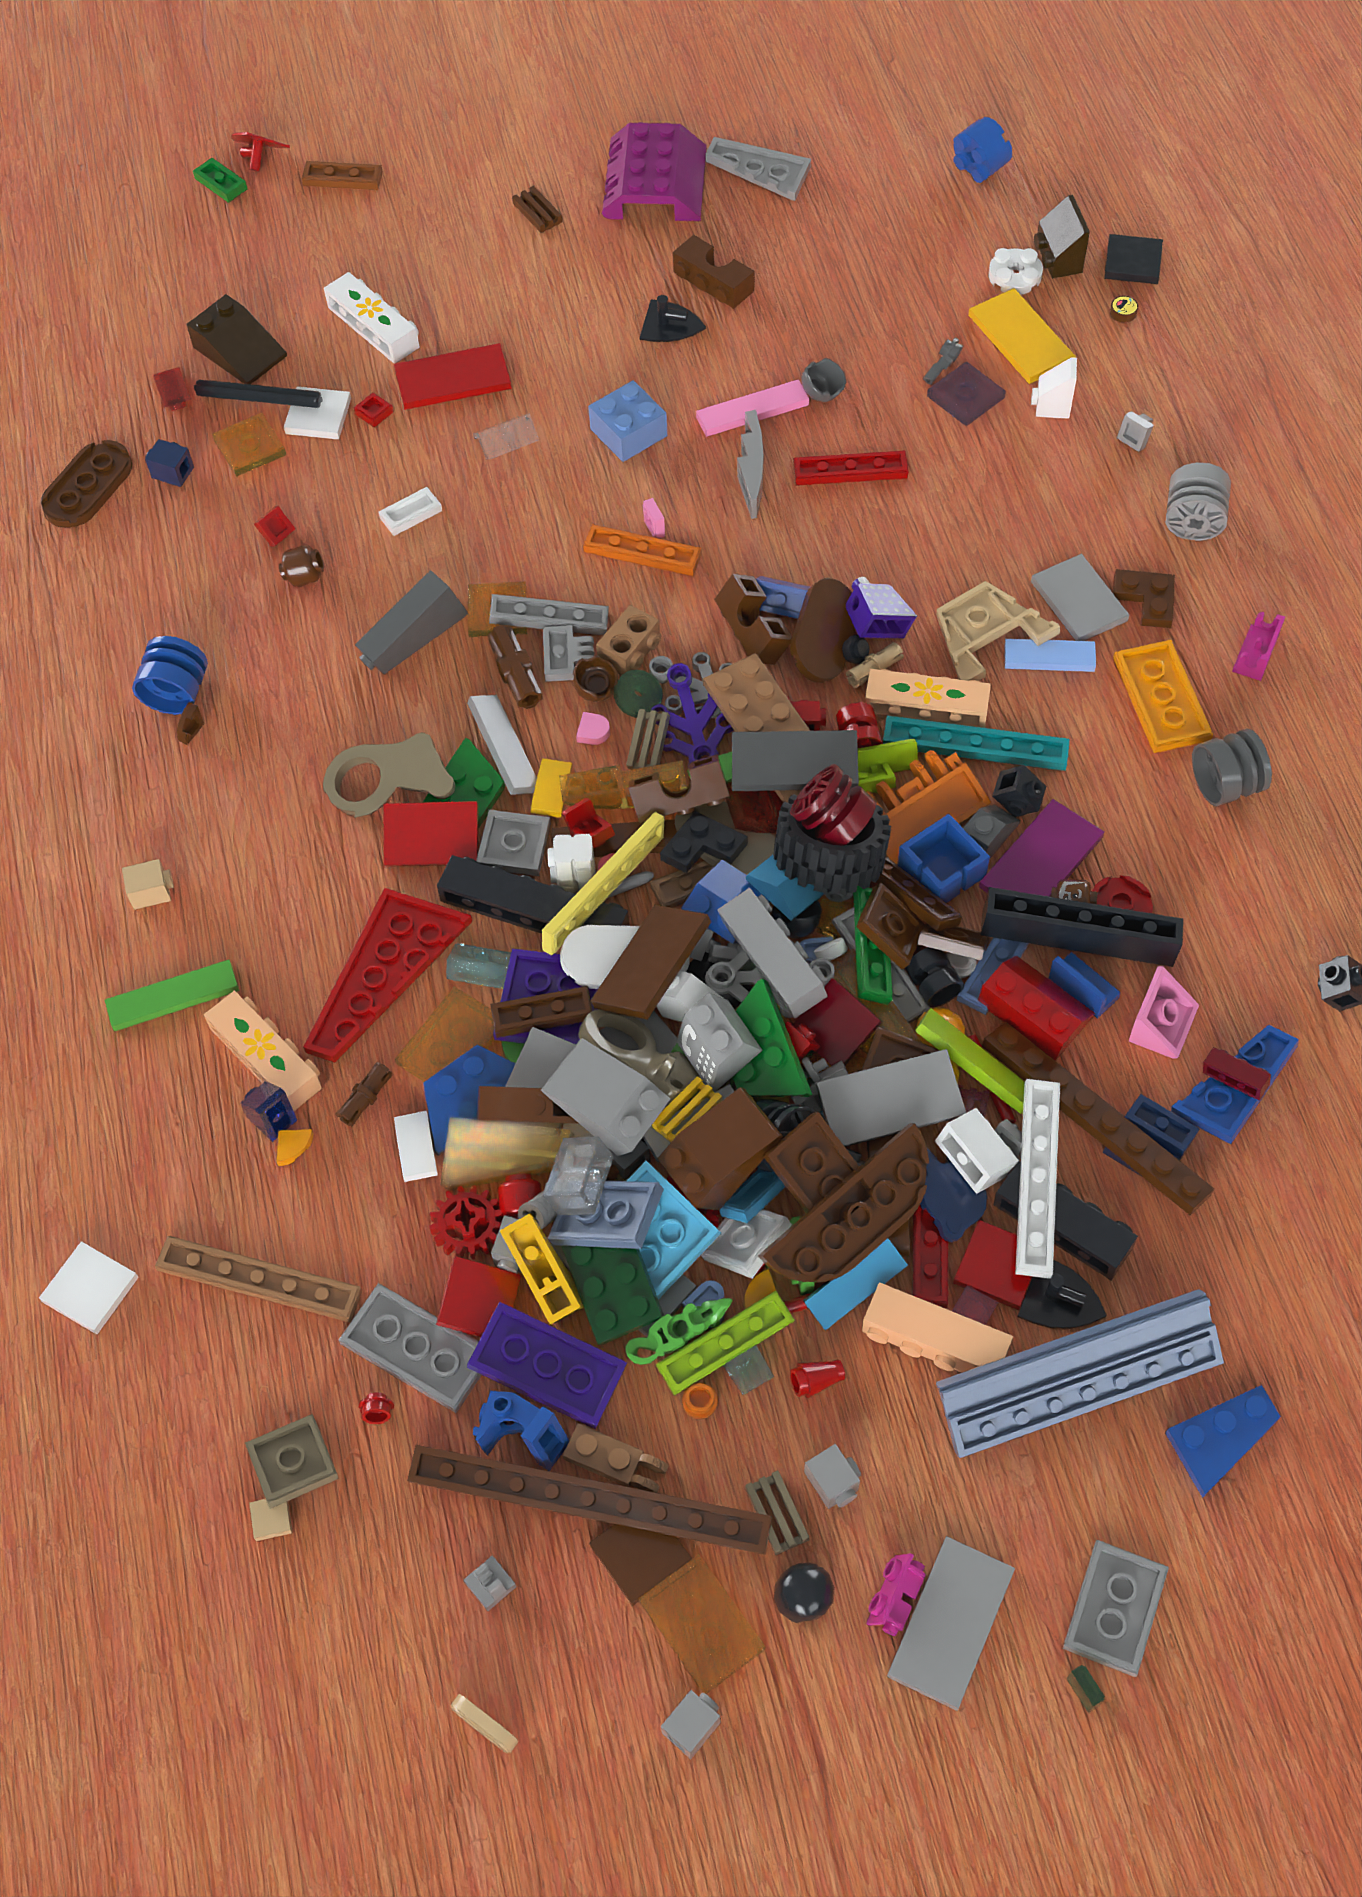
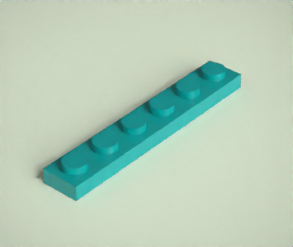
[883,716,1070,771]

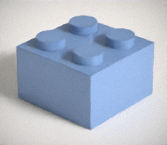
[588,380,668,462]

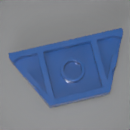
[423,1045,515,1156]

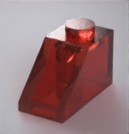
[152,367,191,412]

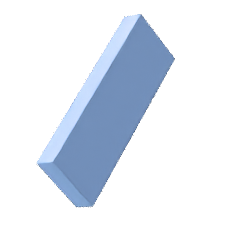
[1004,638,1096,672]

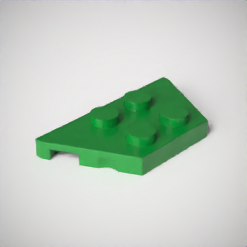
[422,738,506,829]
[733,978,812,1097]

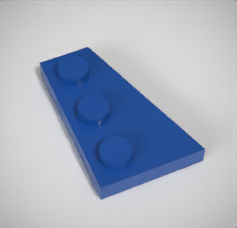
[1165,1385,1281,1498]

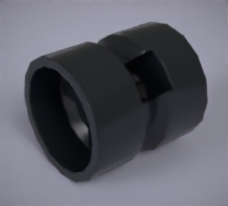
[905,947,964,1007]

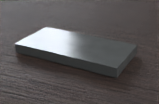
[732,730,859,791]

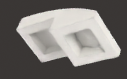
[394,1111,438,1182]

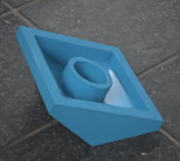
[745,855,824,921]

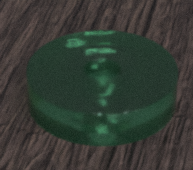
[614,670,663,718]

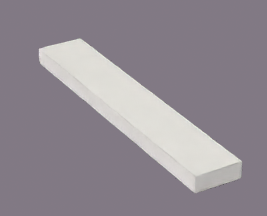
[1015,1079,1060,1278]

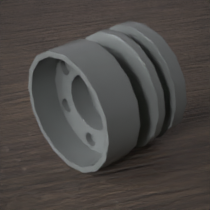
[1192,728,1272,807]

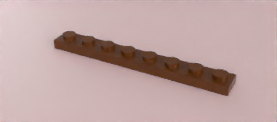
[982,1021,1214,1215]

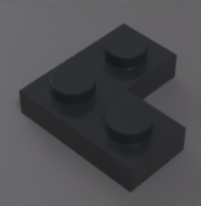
[660,811,748,873]

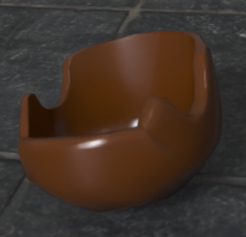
[573,656,619,702]

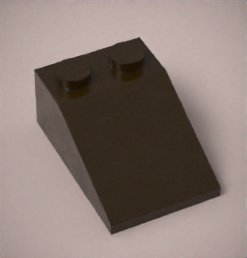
[186,294,287,384]

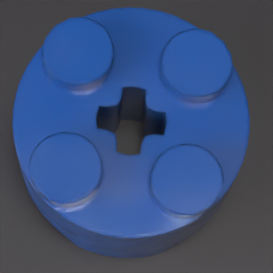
[953,117,1012,183]

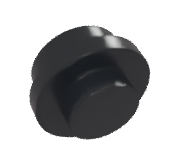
[842,634,870,665]

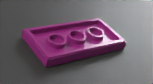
[979,799,1104,897]

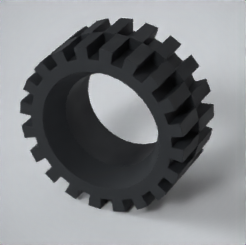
[773,794,891,894]

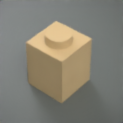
[122,859,174,910]

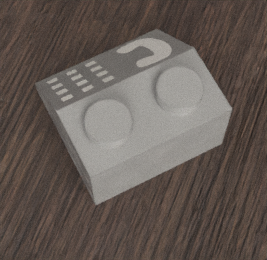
[676,992,762,1092]

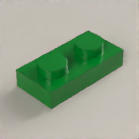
[193,158,248,203]

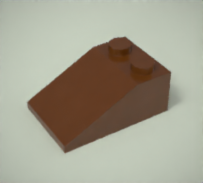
[657,1087,783,1210]

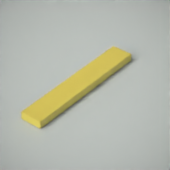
[542,812,664,955]

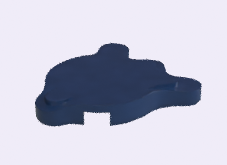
[920,1148,987,1242]

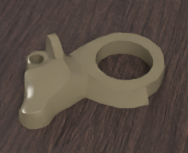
[323,732,455,818]
[578,1009,704,1104]

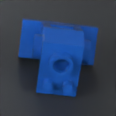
[473,1391,570,1471]

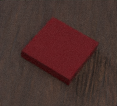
[794,978,883,1066]

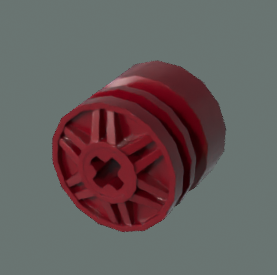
[790,764,877,846]

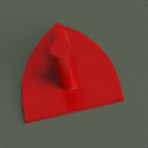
[231,132,290,172]

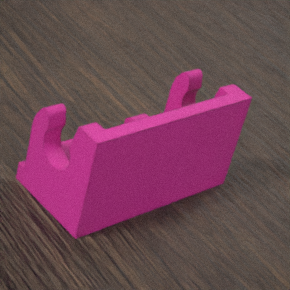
[1232,612,1285,681]

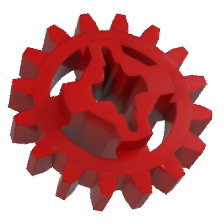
[429,1185,503,1260]

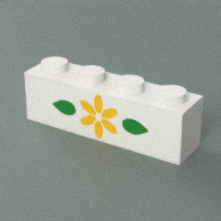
[324,272,420,364]

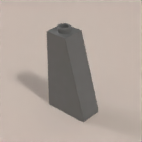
[355,570,468,674]

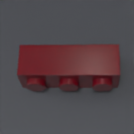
[1202,1047,1271,1101]

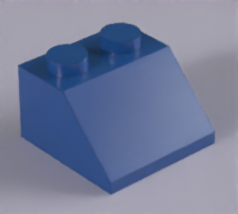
[681,860,770,944]

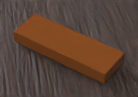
[302,161,383,190]

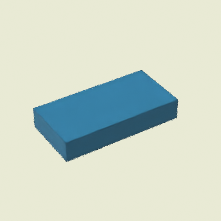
[719,1169,786,1223]

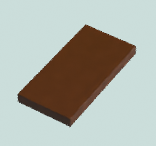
[590,905,711,1020]

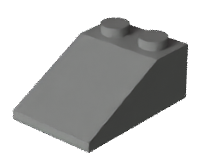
[541,1038,670,1156]

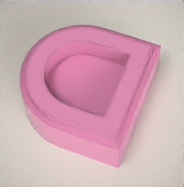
[576,712,610,745]

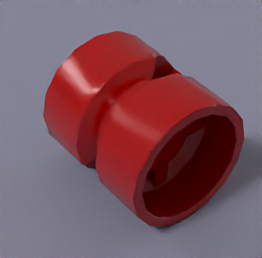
[836,702,883,748]

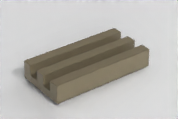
[626,709,670,773]
[745,1471,809,1555]

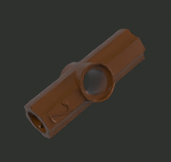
[487,624,543,709]

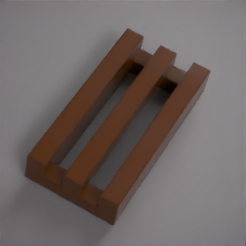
[512,186,563,233]

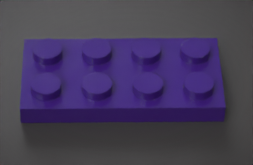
[467,1301,627,1429]

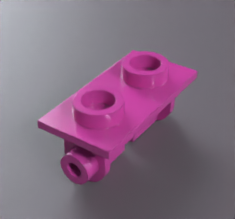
[866,1553,926,1636]

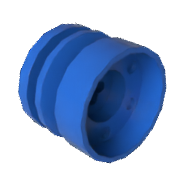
[132,636,208,715]

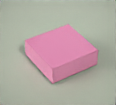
[643,498,665,539]

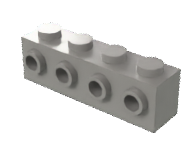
[717,888,827,1019]

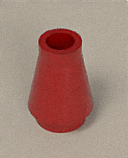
[790,1359,845,1398]

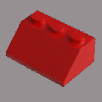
[978,955,1095,1061]

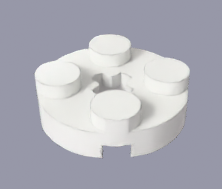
[988,248,1043,295]

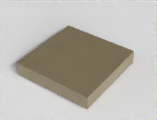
[245,1414,339,1509]

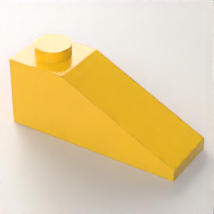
[500,1213,584,1324]

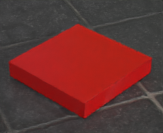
[953,1220,1032,1310]
[436,1256,521,1337]

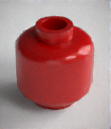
[497,1174,542,1219]

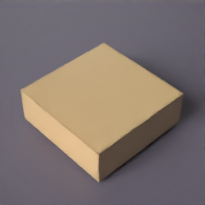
[249,1499,293,1541]

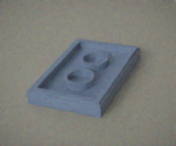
[548,1180,664,1249]

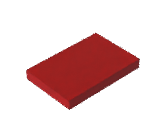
[384,801,478,867]

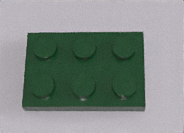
[561,1245,664,1345]

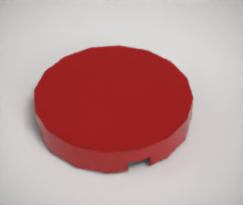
[1092,875,1153,913]

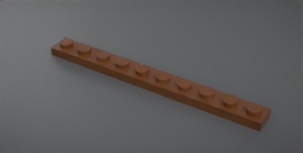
[407,1445,772,1555]

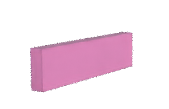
[696,379,809,437]

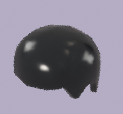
[770,900,822,939]
[774,1563,835,1623]

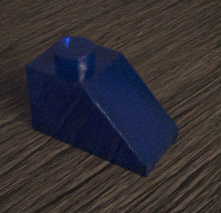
[240,1081,297,1142]

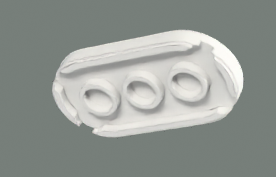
[560,925,689,989]

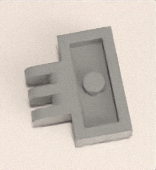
[543,625,595,682]

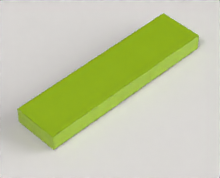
[915,1008,1025,1114]
[655,1291,795,1396]

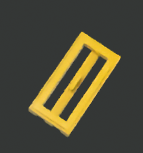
[652,1076,723,1142]

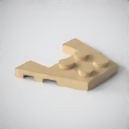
[936,581,1060,681]

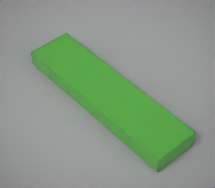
[105,959,240,1032]

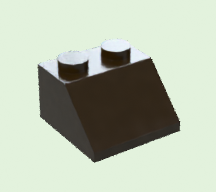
[1034,195,1090,279]

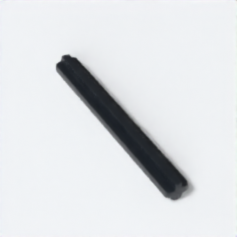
[194,379,323,408]

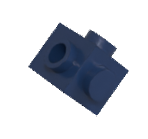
[145,439,194,487]

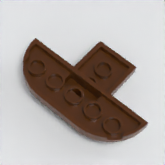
[758,1112,929,1282]

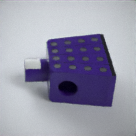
[846,577,917,638]

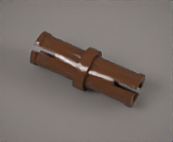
[336,1062,393,1127]

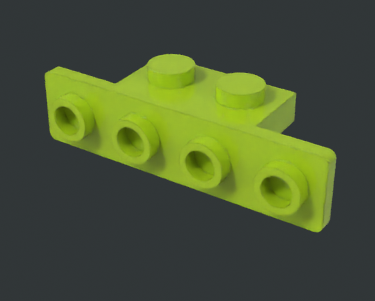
[858,739,918,793]

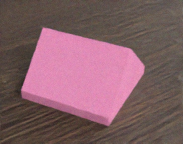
[1129,966,1199,1059]

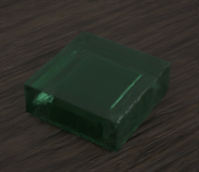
[1067,1665,1105,1713]

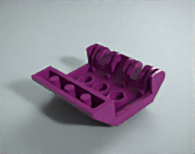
[602,122,707,221]

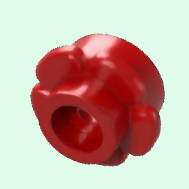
[359,1392,394,1424]

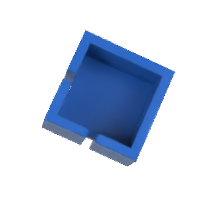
[897,814,990,903]

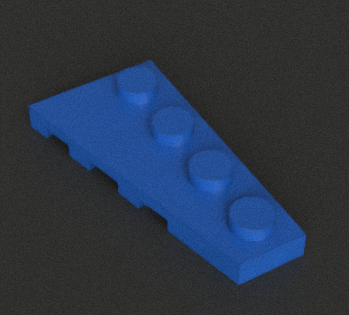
[1171,1025,1299,1144]

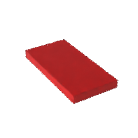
[394,343,512,410]

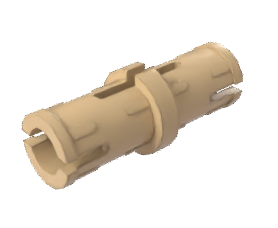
[846,642,904,688]

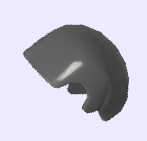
[801,358,847,402]

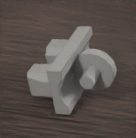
[791,1056,848,1112]

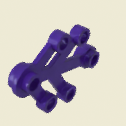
[650,663,733,763]

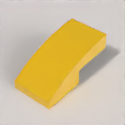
[531,758,572,818]

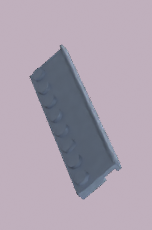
[936,1289,1224,1458]

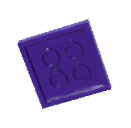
[493,949,598,1044]

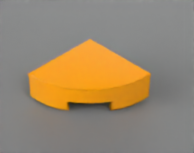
[277,1129,314,1166]
[745,1269,776,1309]

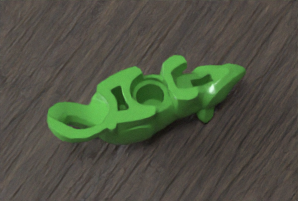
[625,1298,732,1365]

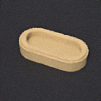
[450,1694,519,1754]

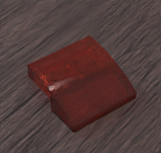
[725,782,783,833]

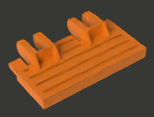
[866,750,992,864]

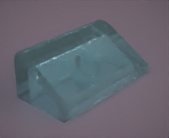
[446,943,511,989]

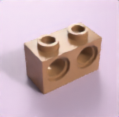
[596,605,661,678]

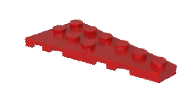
[303,888,473,1063]

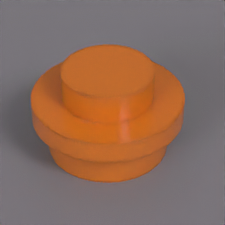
[682,1383,718,1419]

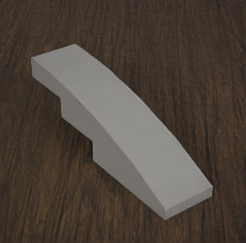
[737,410,764,519]

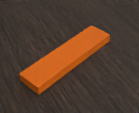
[583,524,702,576]

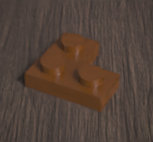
[1113,569,1175,628]

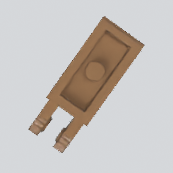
[563,1423,669,1493]

